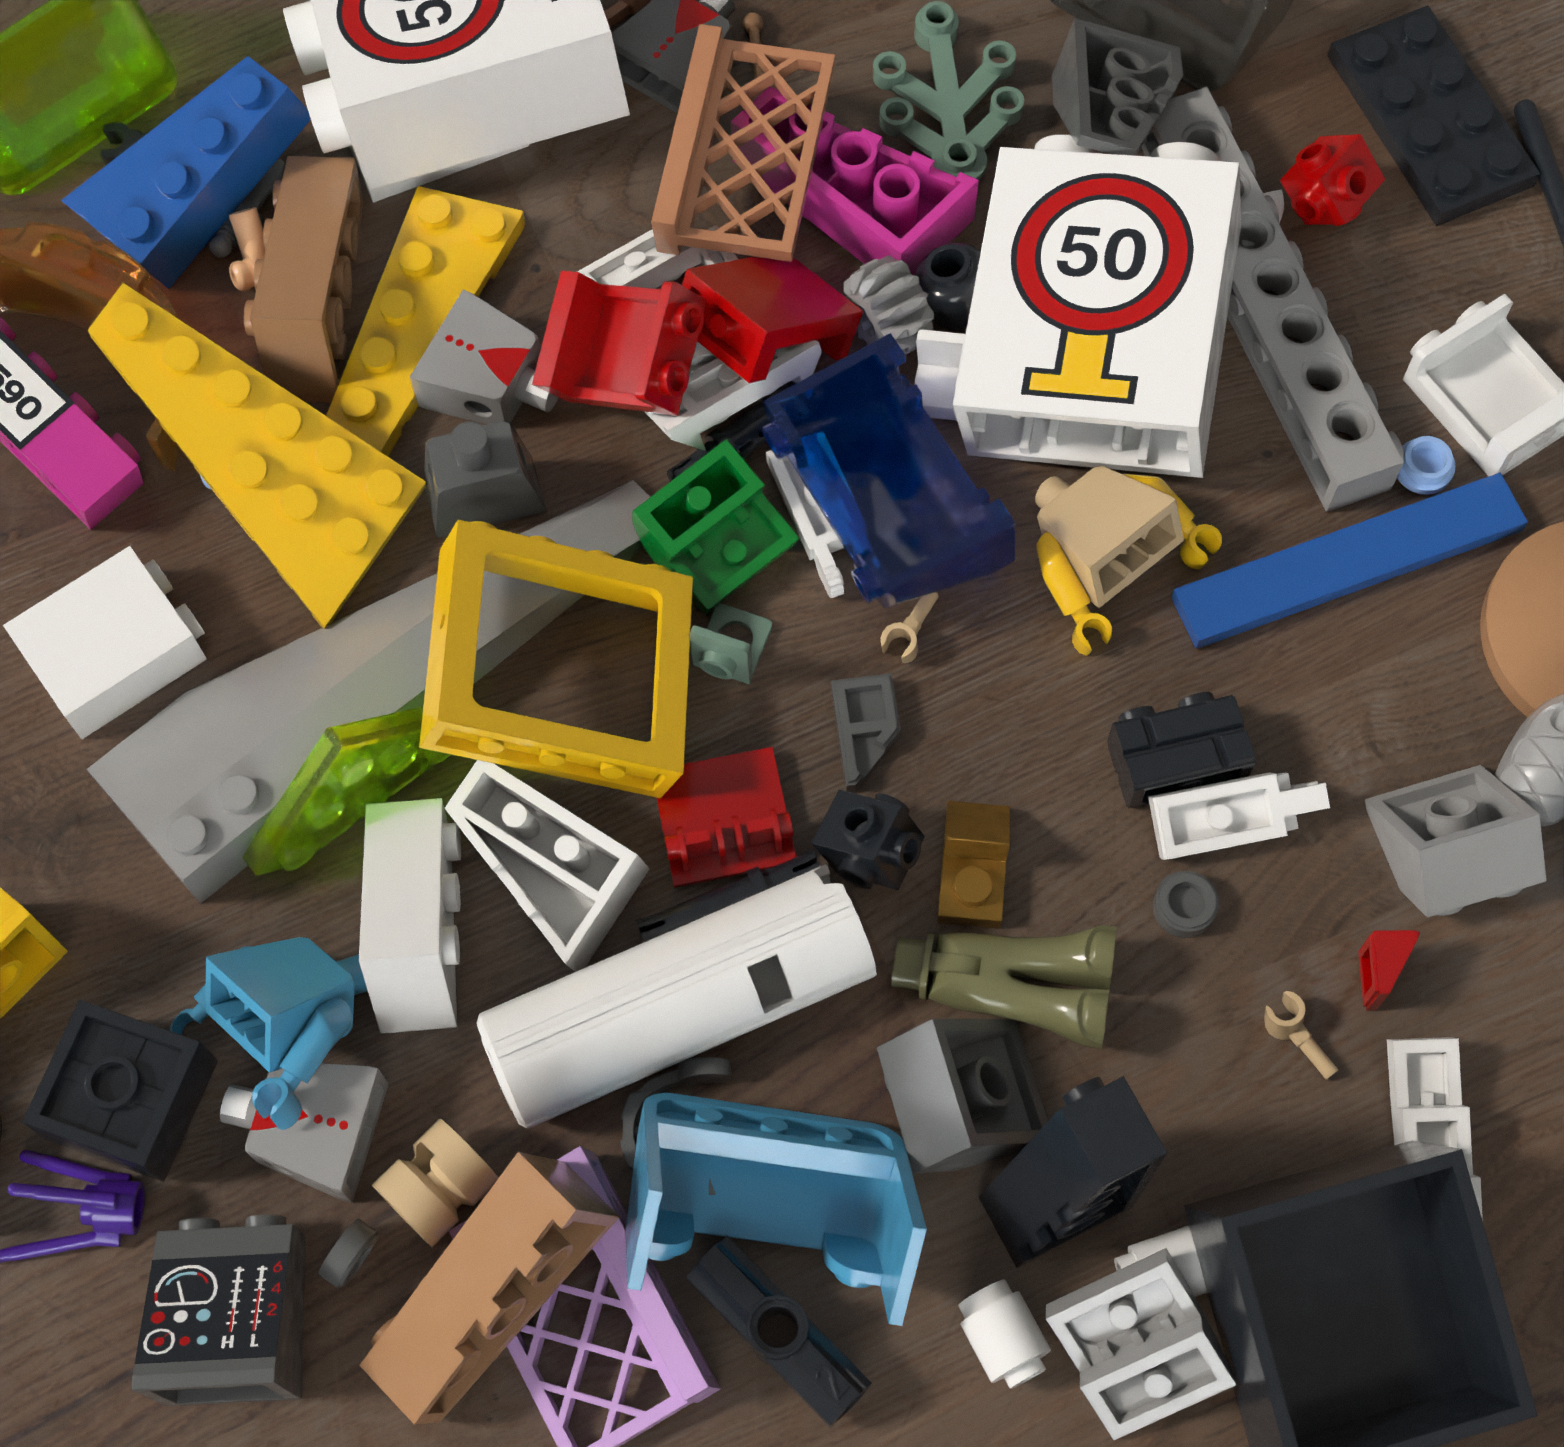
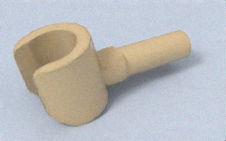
[880,589,939,664]
[1264,991,1338,1079]

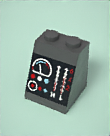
[132,1215,306,1406]

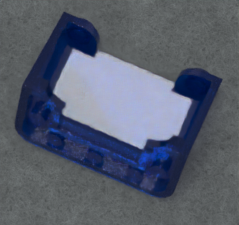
[762,333,1015,608]

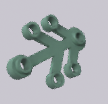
[873,1,1024,180]

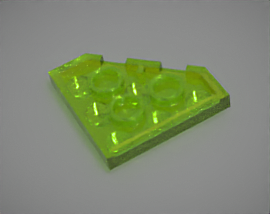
[242,706,451,876]

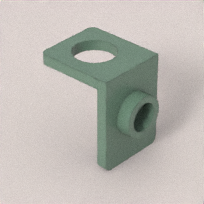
[689,604,772,684]

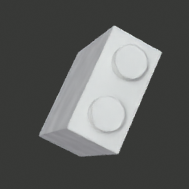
[3,546,207,739]

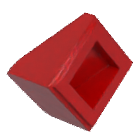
[1358,930,1420,1011]

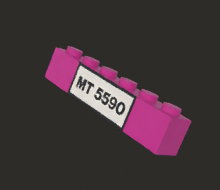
[0,317,144,530]

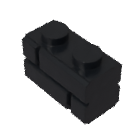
[1107,692,1256,809]

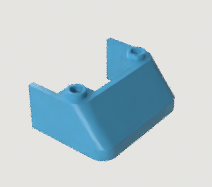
[625,1093,927,1326]

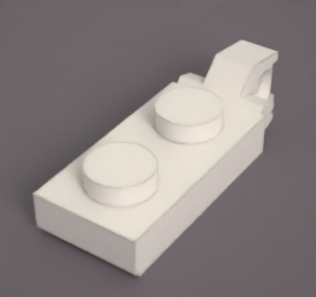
[1148,772,1330,860]

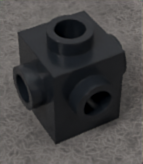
[811,789,925,890]

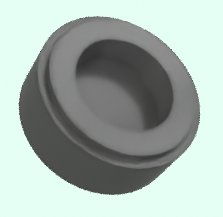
[1153,871,1219,938]
[318,1218,379,1288]

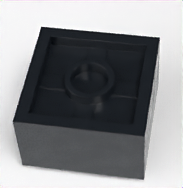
[22,999,218,1182]

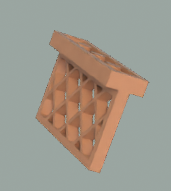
[651,24,836,262]

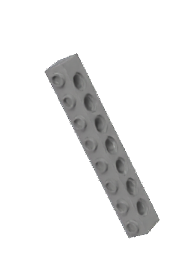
[1142,87,1404,513]

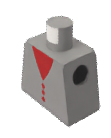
[410,290,559,424]
[220,1063,389,1203]

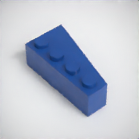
[61,56,311,289]

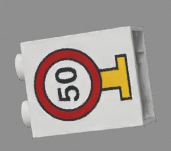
[283,0,630,190]
[953,135,1241,478]

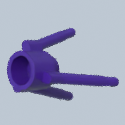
[0,1150,145,1263]

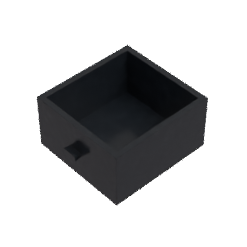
[1184,1140,1538,1447]

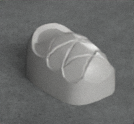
[1494,693,1564,827]

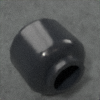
[916,243,981,330]

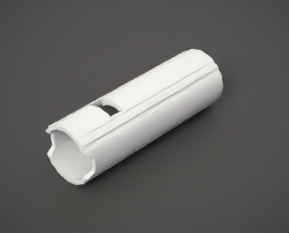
[476,864,877,1129]

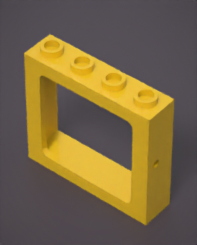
[419,519,693,798]

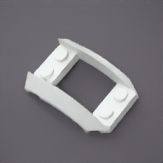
[577,225,822,451]

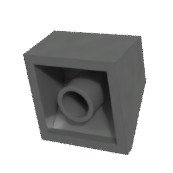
[877,1019,1048,1174]

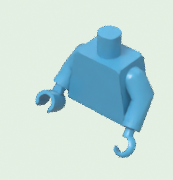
[169,937,368,1130]

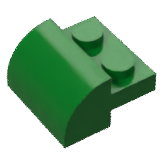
[632,439,799,615]

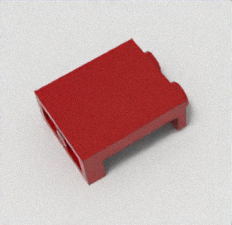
[682,256,864,384]
[532,271,707,416]

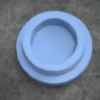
[1397,436,1456,495]

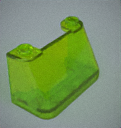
[0,0,177,195]

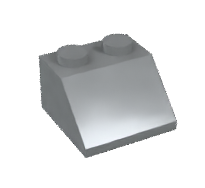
[1365,765,1547,918]

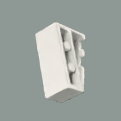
[445,760,650,972]
[359,798,461,1034]

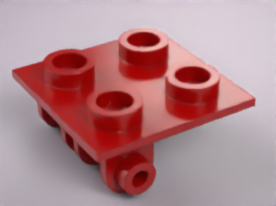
[656,747,796,888]

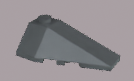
[1052,18,1183,156]

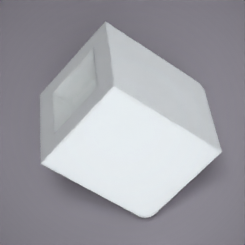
[911,330,966,421]

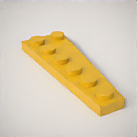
[326,186,526,456]

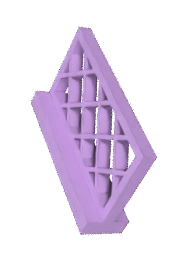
[449,1146,721,1447]

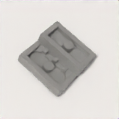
[1046,1248,1236,1440]

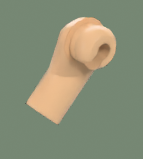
[228,207,265,291]

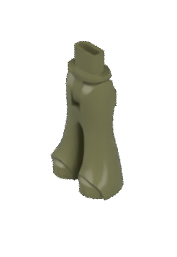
[891,925,1118,1050]

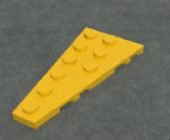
[88,283,426,629]

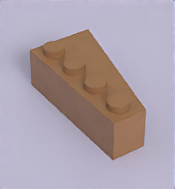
[244,156,363,403]
[359,1152,620,1425]

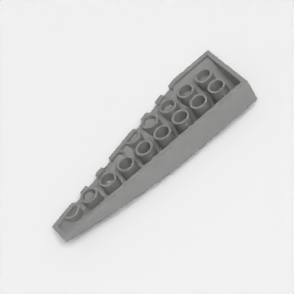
[86,480,650,904]

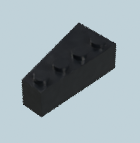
[979,1076,1167,1268]

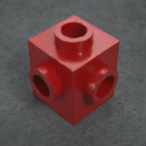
[1280,134,1385,226]

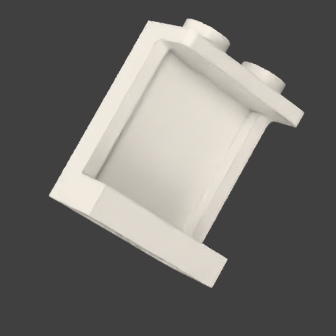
[1403,294,1564,477]

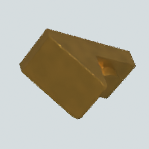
[937,801,1010,929]

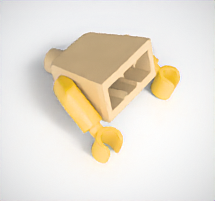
[1035,466,1222,656]

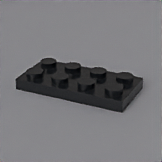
[1327,5,1540,226]

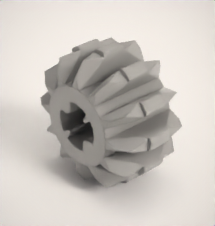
[844,255,934,360]

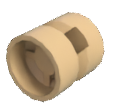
[372,1119,498,1247]

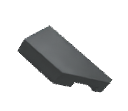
[831,673,901,793]

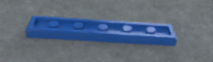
[1171,472,1528,649]

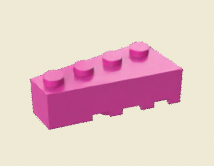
[731,86,979,275]

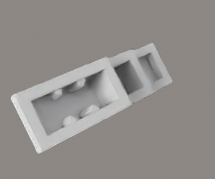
[1387,1037,1483,1221]

